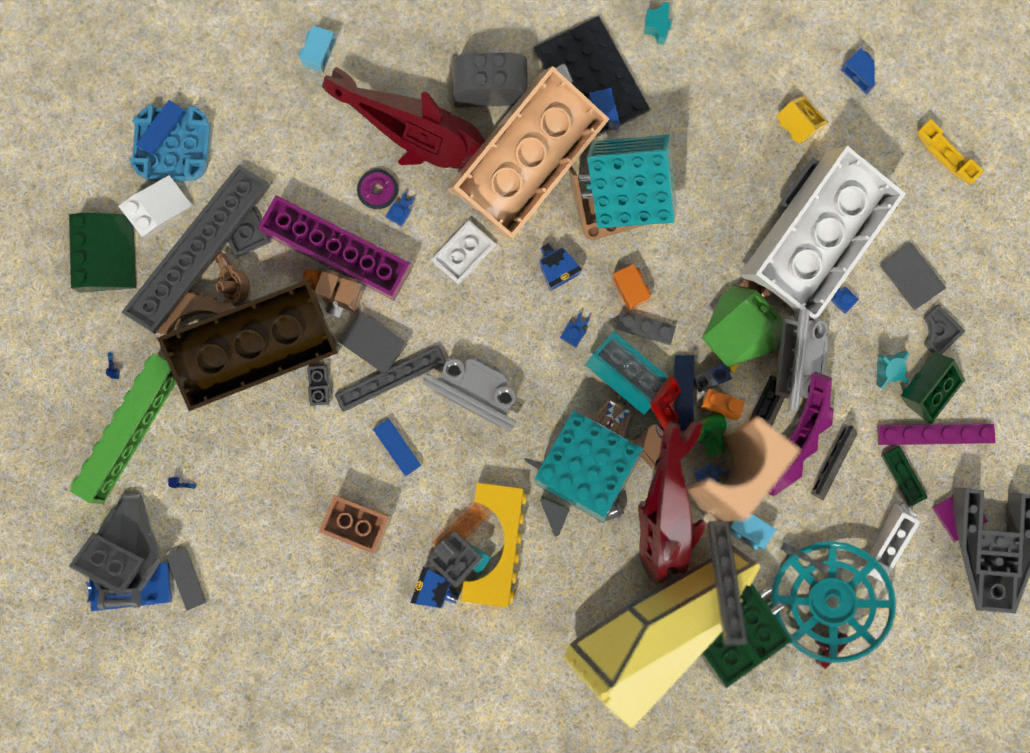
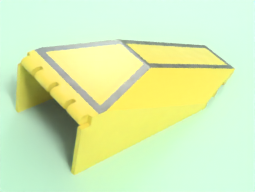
[563,546,760,729]

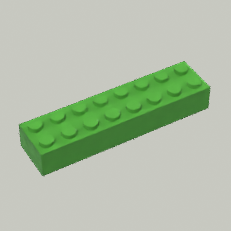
[70,353,176,504]

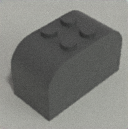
[452,53,528,107]

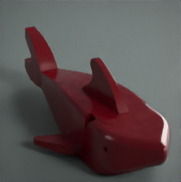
[322,67,485,169]

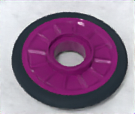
[357,170,398,209]

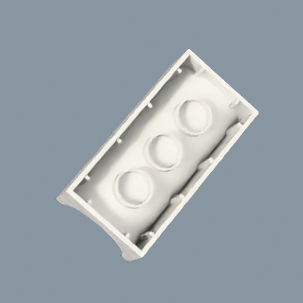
[739,146,906,320]

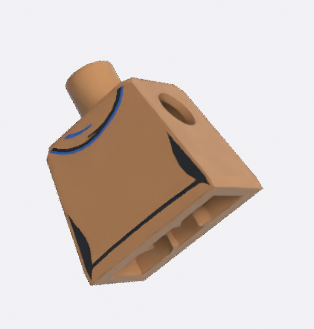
[629,424,664,469]

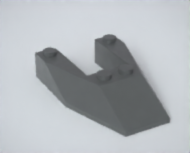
[952,488,1030,614]

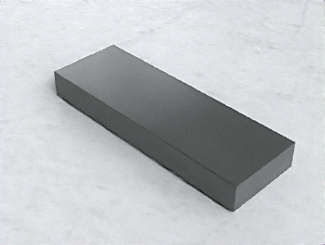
[166,548,207,611]

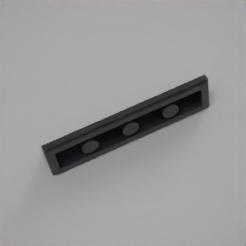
[749,375,785,427]
[811,425,857,500]

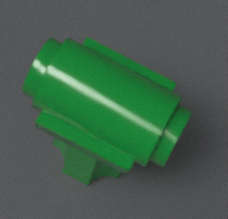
[697,412,727,457]

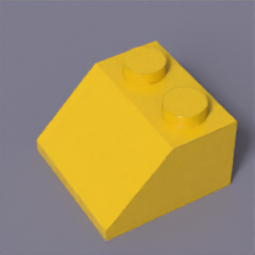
[776,95,828,144]

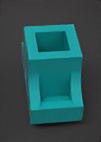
[644,2,672,45]

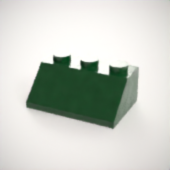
[900,352,965,424]

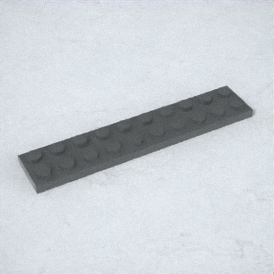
[122,165,270,334]

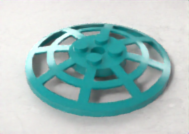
[771,541,896,663]

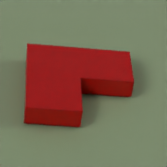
[649,377,681,430]

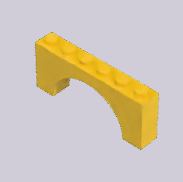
[461,483,527,608]

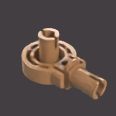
[214,253,251,303]

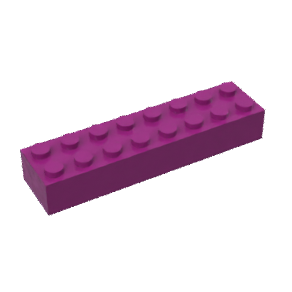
[257,195,412,301]

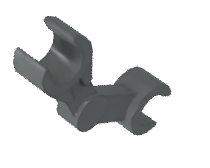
[780,542,830,574]

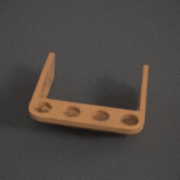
[569,166,645,240]

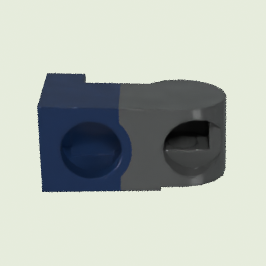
[694,364,732,393]

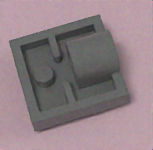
[428,531,483,588]

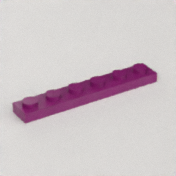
[877,424,996,445]

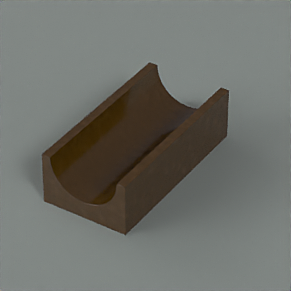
[157,278,340,411]

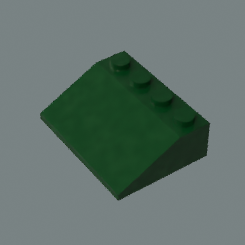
[69,212,136,293]

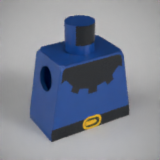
[539,243,582,292]
[410,566,460,608]

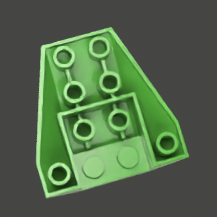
[702,285,783,367]

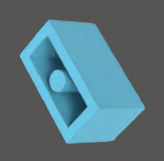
[299,25,336,72]
[729,514,776,550]

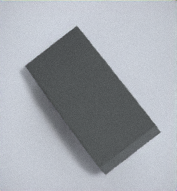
[307,365,330,406]

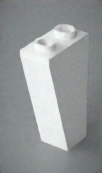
[864,503,921,582]

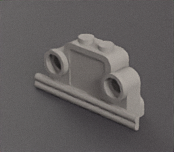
[775,309,828,411]
[422,358,516,431]

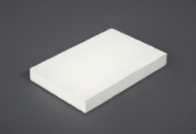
[431,220,496,286]

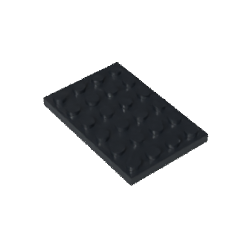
[534,16,650,138]

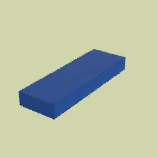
[136,100,185,156]
[373,418,422,477]

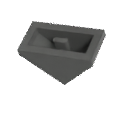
[540,499,569,537]

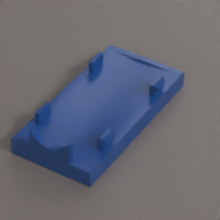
[86,563,172,612]

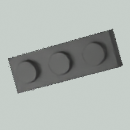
[616,310,676,345]

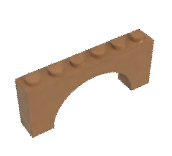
[157,290,235,335]

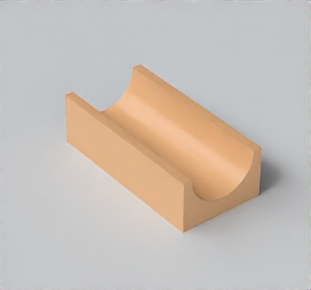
[446,66,609,239]
[686,417,800,521]

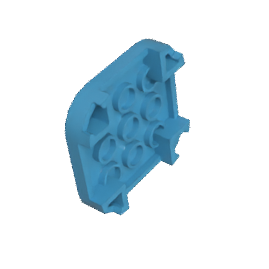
[130,105,211,182]

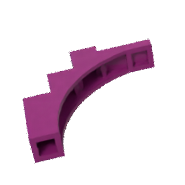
[767,371,834,496]

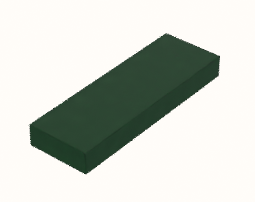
[881,446,928,507]

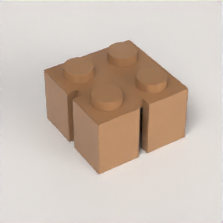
[315,271,363,313]

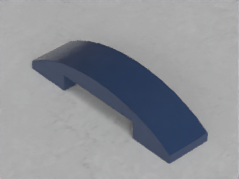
[674,355,695,431]

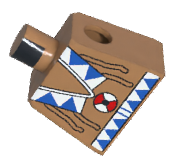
[592,395,632,437]

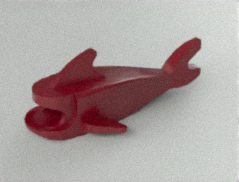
[638,421,707,584]

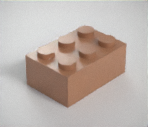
[319,495,391,554]

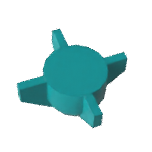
[876,351,910,389]

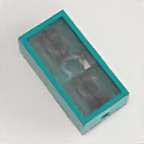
[585,331,668,415]

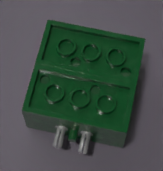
[700,583,792,688]

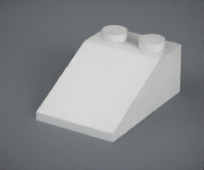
[119,175,193,239]

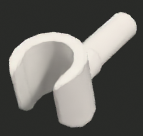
[329,301,343,318]

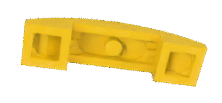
[917,119,984,185]

